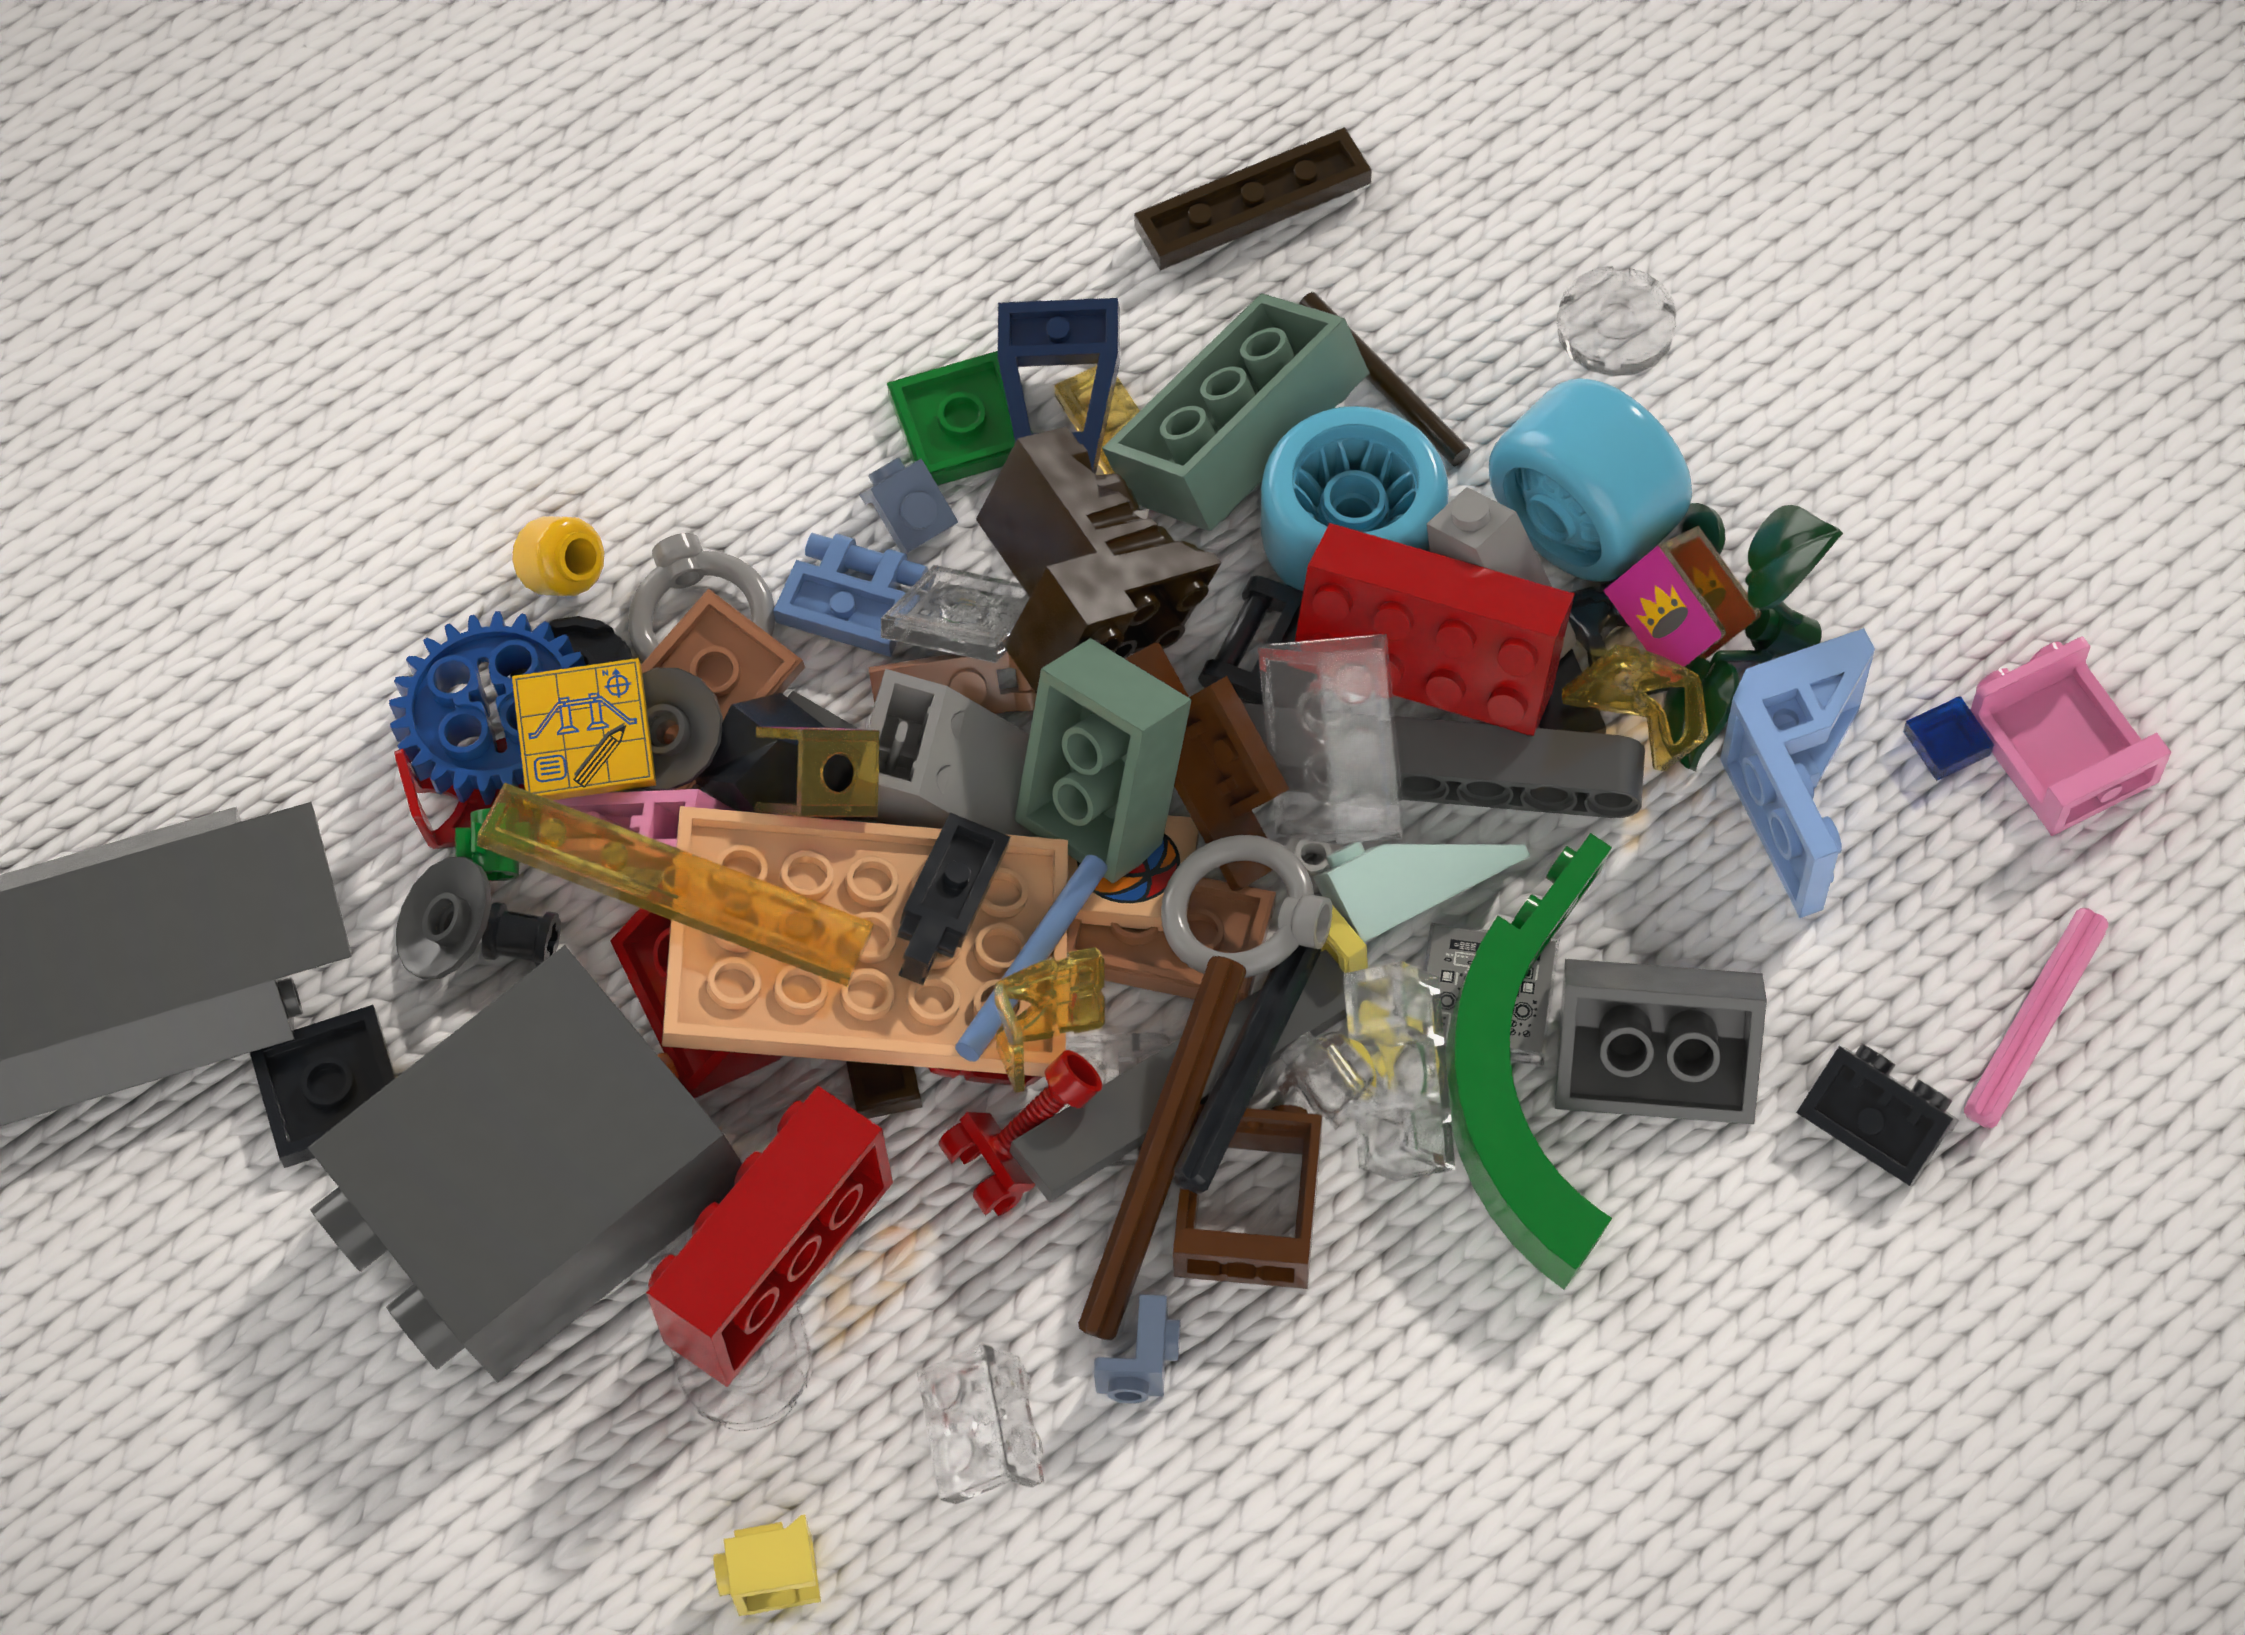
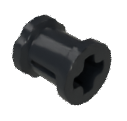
[481,902,561,966]

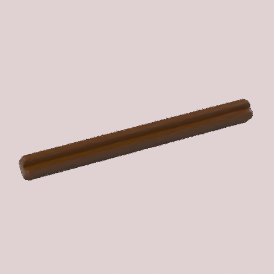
[1078,956,1246,1341]

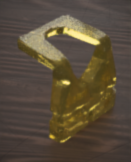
[1562,644,1708,771]
[994,947,1105,1094]

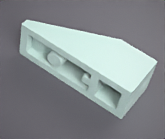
[1313,840,1531,942]

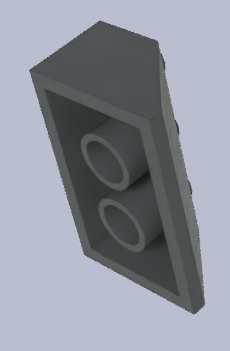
[1555,959,1767,1125]

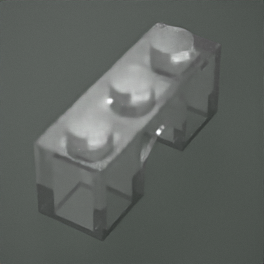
[1343,961,1456,1181]

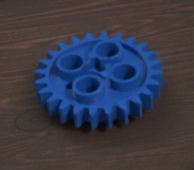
[389,611,586,805]

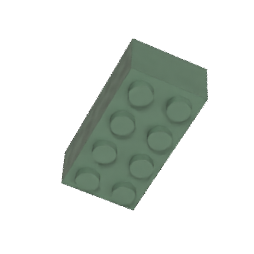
[1102,293,1369,532]

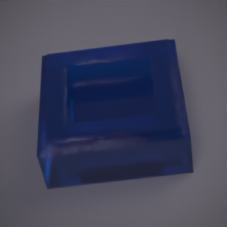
[1903,696,1994,781]

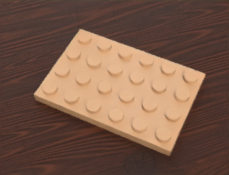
[662,806,1068,1077]

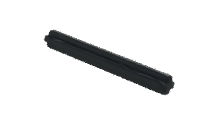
[1174,945,1322,1194]

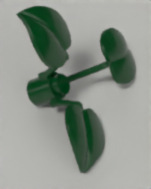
[1659,503,1843,772]

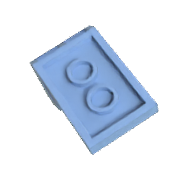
[1720,628,1875,918]

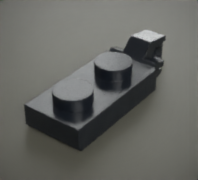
[897,812,1011,985]

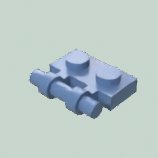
[773,533,928,657]

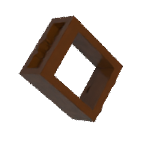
[1173,1102,1322,1289]

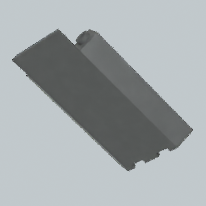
[0,802,351,1126]

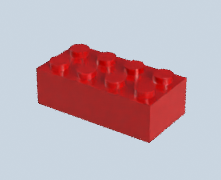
[1291,523,1574,737]
[646,1086,893,1387]

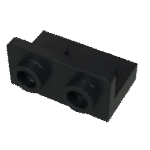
[1796,1043,1959,1186]

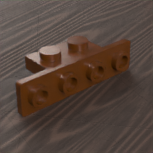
[1125,643,1289,892]

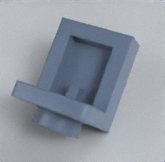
[859,457,958,553]
[1094,1294,1180,1403]

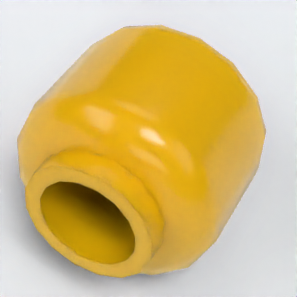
[512,516,605,596]

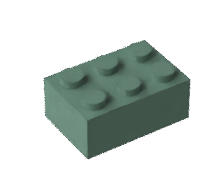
[1015,638,1191,883]

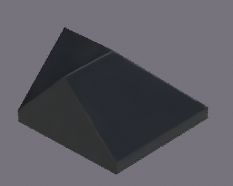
[695,693,861,819]

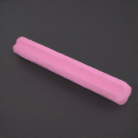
[1964,908,2108,1128]

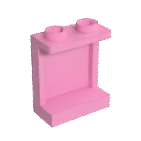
[1968,636,2171,836]

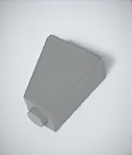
[1427,487,1576,659]

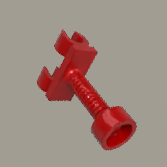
[938,1050,1102,1216]

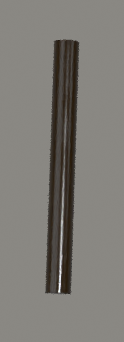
[1299,292,1471,466]

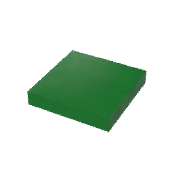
[887,351,1032,486]

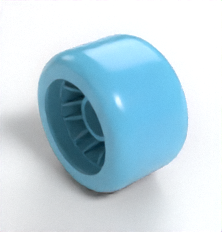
[1489,378,1692,582]
[1260,406,1449,591]

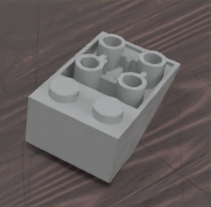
[845,669,1037,837]

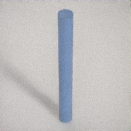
[955,855,1108,1062]

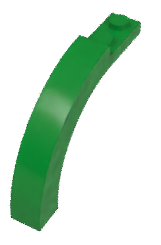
[1445,833,1612,1290]

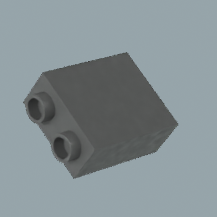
[308,945,742,1383]

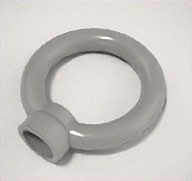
[628,533,775,663]
[1161,835,1332,978]

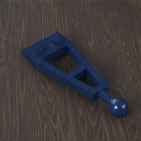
[997,298,1120,475]

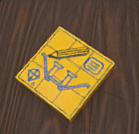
[512,658,656,804]

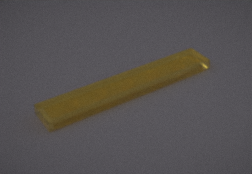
[477,783,874,987]

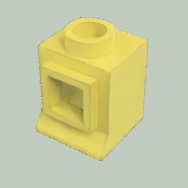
[713,1514,821,1617]

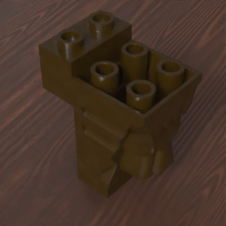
[976,426,1222,695]

